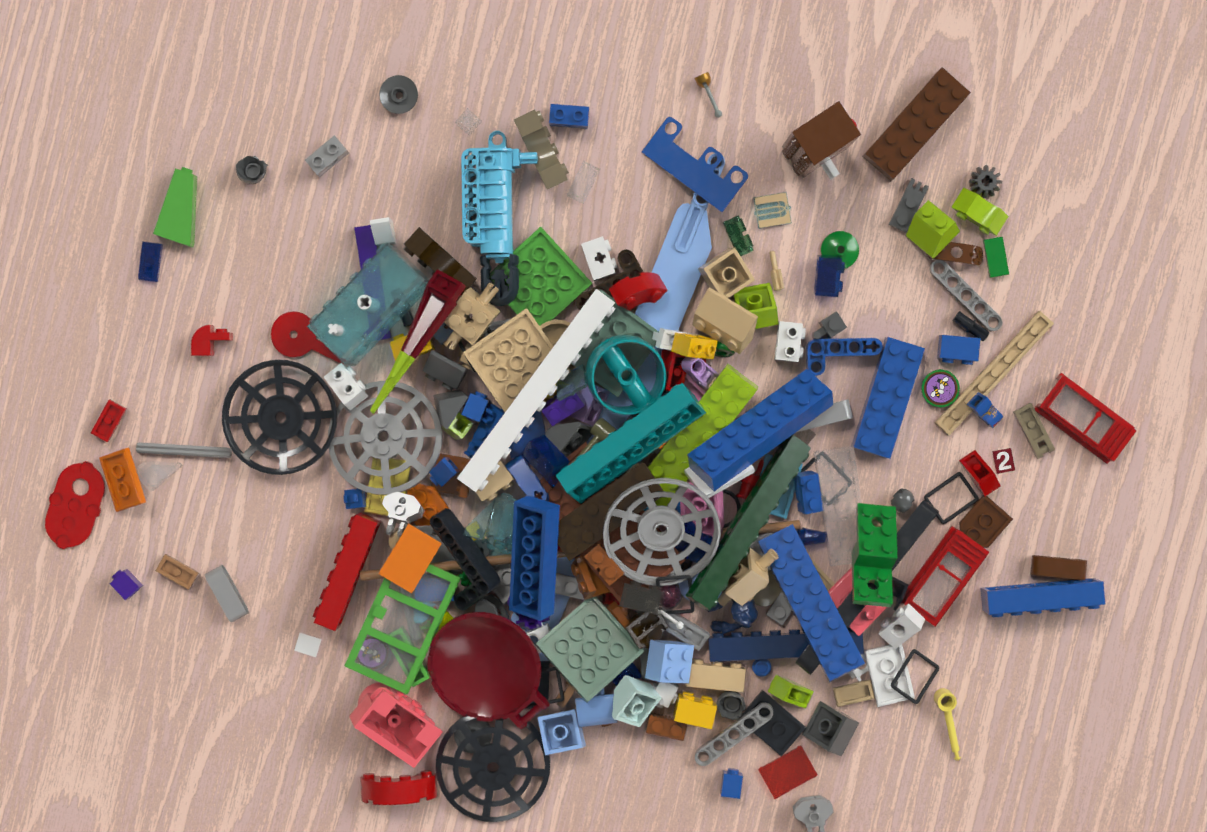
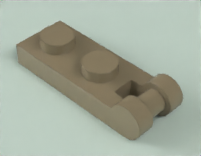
[1013,403,1055,459]

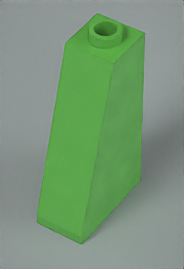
[153,167,197,247]

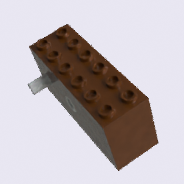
[782,101,861,180]

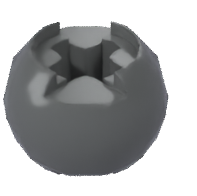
[890,488,915,513]

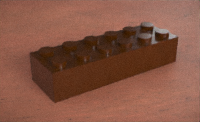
[862,67,971,182]

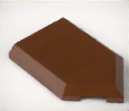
[959,495,1013,548]

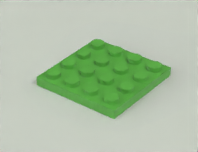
[490,227,593,326]

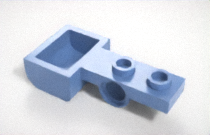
[575,688,618,728]

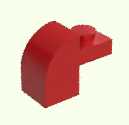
[191,325,233,356]

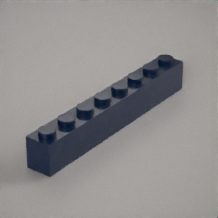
[708,627,864,662]

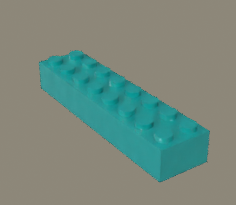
[556,383,706,504]

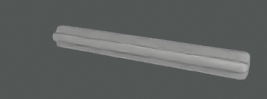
[136,442,232,458]

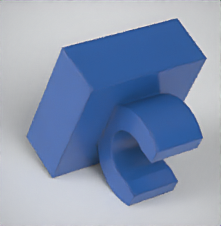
[343,488,366,509]

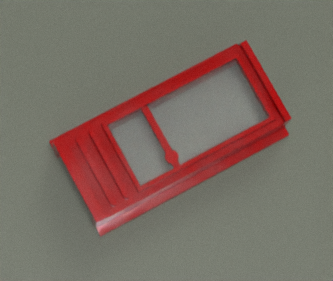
[1034,373,1137,464]
[901,526,989,627]

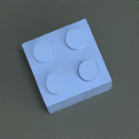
[645,640,694,683]
[538,709,586,755]

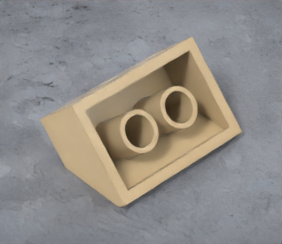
[692,287,758,354]

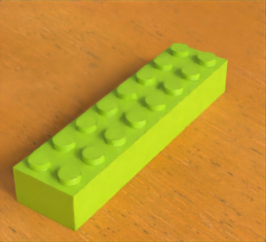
[648,363,759,506]

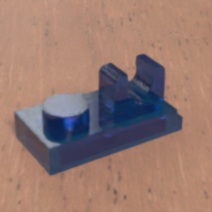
[138,241,163,282]

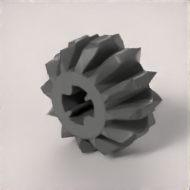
[969,165,1002,198]

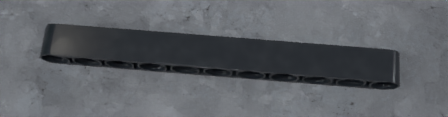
[795,500,939,675]

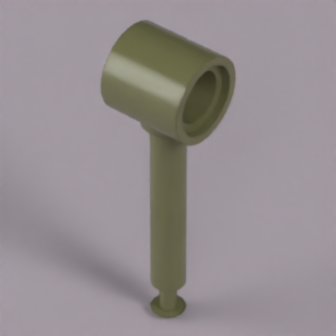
[572,418,617,463]

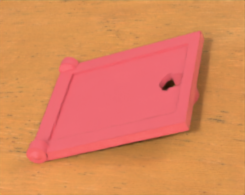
[828,567,887,636]

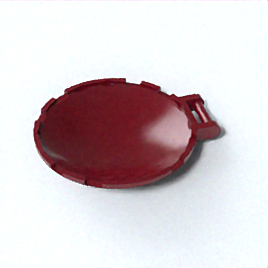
[427,612,550,729]

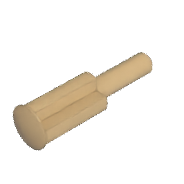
[769,251,784,291]

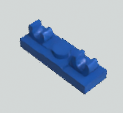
[464,404,505,458]

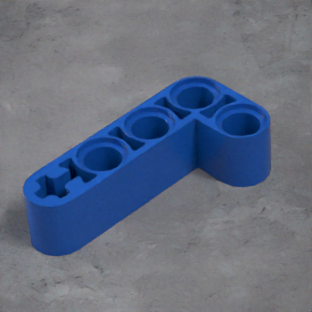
[806,338,883,376]

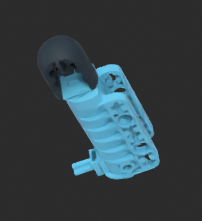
[461,131,538,306]

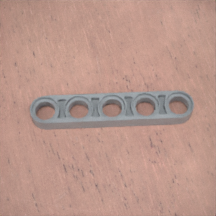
[929,260,1003,331]
[695,703,773,766]

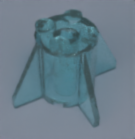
[463,493,517,556]

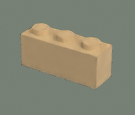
[685,659,746,692]

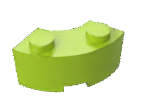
[952,188,1009,236]

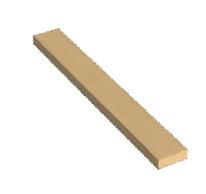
[934,311,1054,436]

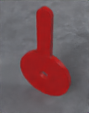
[271,311,352,365]

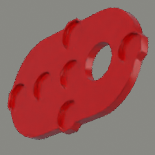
[45,461,105,549]

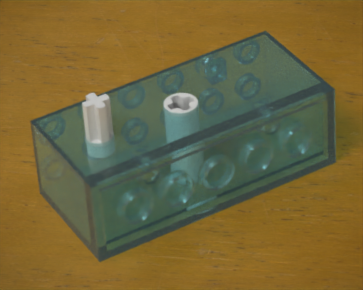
[307,243,429,367]

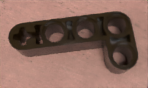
[576,249,643,310]

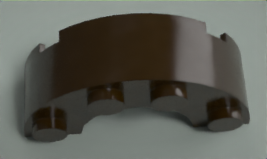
[404,227,477,296]

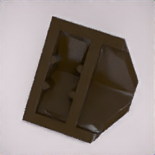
[624,610,668,649]

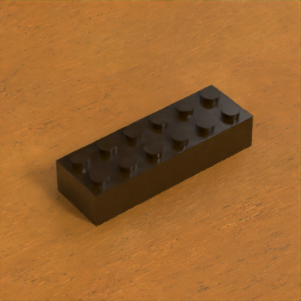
[558,462,664,561]

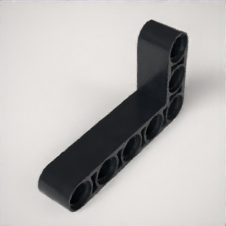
[430,508,501,610]

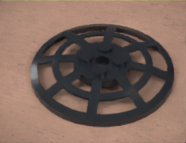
[222,360,337,475]
[436,715,550,822]

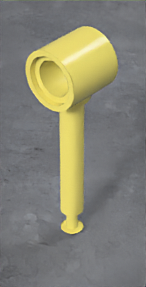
[934,688,961,761]

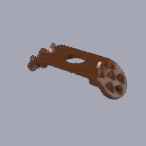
[927,242,983,266]

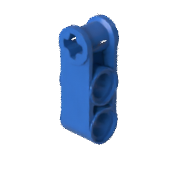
[505,454,549,502]

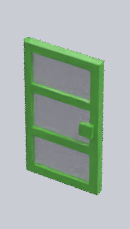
[344,564,461,694]

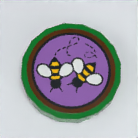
[921,369,960,408]

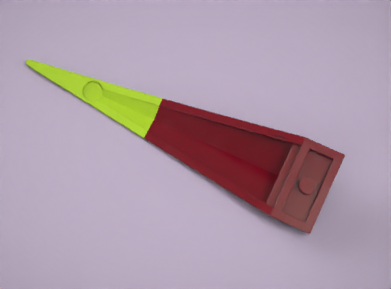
[370,269,466,414]

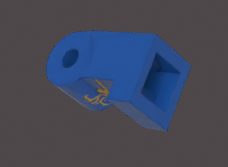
[967,392,1003,428]

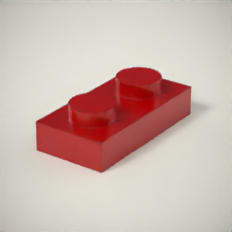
[91,399,127,442]

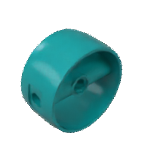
[586,335,666,415]

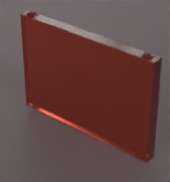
[758,745,818,799]

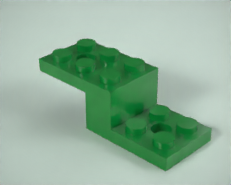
[852,503,897,607]

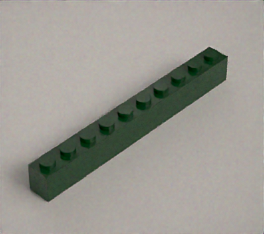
[685,435,811,610]

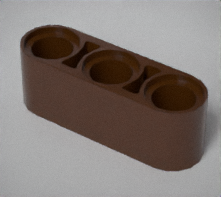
[1030,555,1087,580]

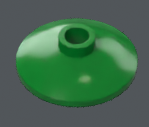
[821,231,859,269]

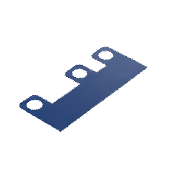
[642,117,748,212]

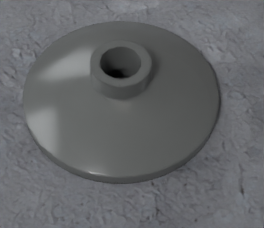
[379,75,418,114]

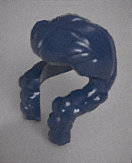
[705,599,758,634]

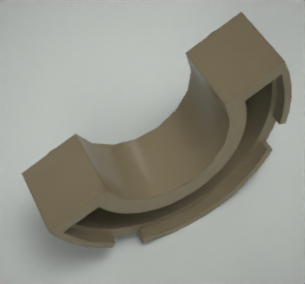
[514,109,569,190]

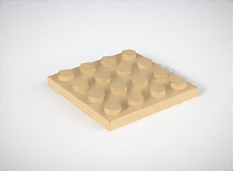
[463,308,571,412]

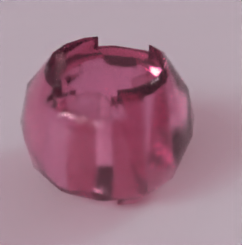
[657,584,681,608]

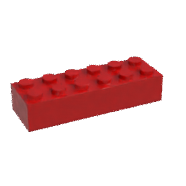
[312,512,381,631]

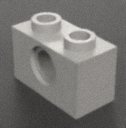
[305,135,349,177]

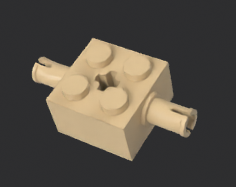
[444,283,501,350]
[718,547,779,606]

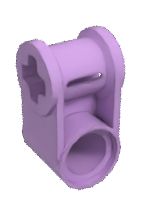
[681,357,719,390]

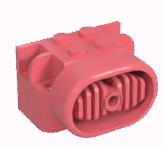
[349,682,443,768]

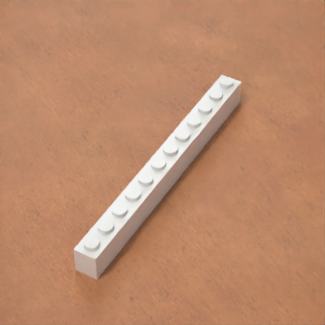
[457,289,616,492]

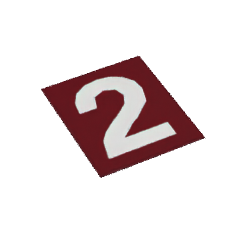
[992,448,1015,474]

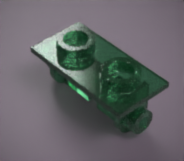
[723,215,754,256]

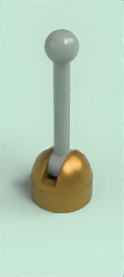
[694,72,722,118]

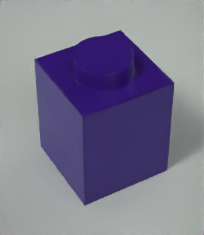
[110,569,143,600]

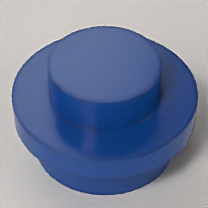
[752,659,771,677]

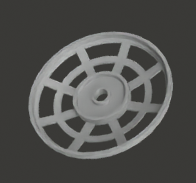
[328,381,443,495]
[603,478,721,586]

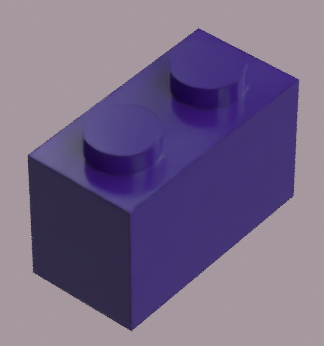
[541,384,585,426]

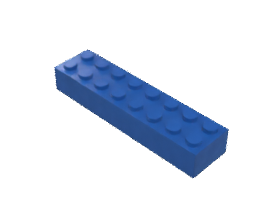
[687,369,833,492]
[758,524,865,683]

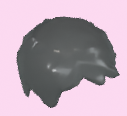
[236,156,268,184]
[716,691,746,720]

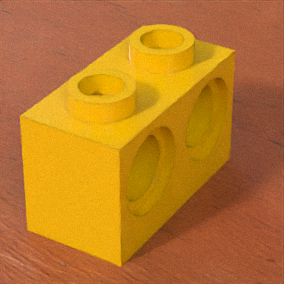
[671,332,718,359]

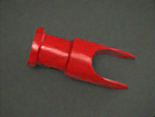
[736,460,764,500]

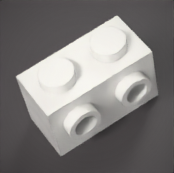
[774,321,806,362]
[324,363,368,410]

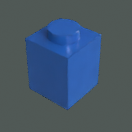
[720,768,743,799]

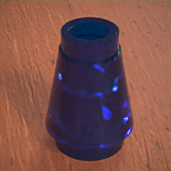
[797,527,826,546]

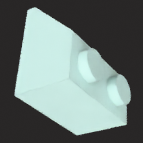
[612,675,662,727]

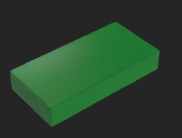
[983,237,1009,278]

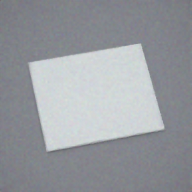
[294,633,322,657]

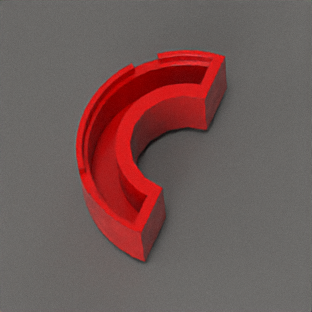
[360,770,438,805]

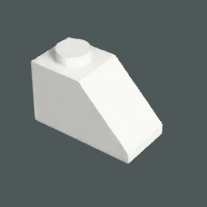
[370,217,396,249]

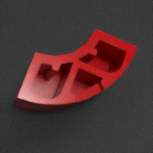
[609,272,668,311]

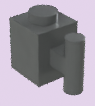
[812,311,847,339]

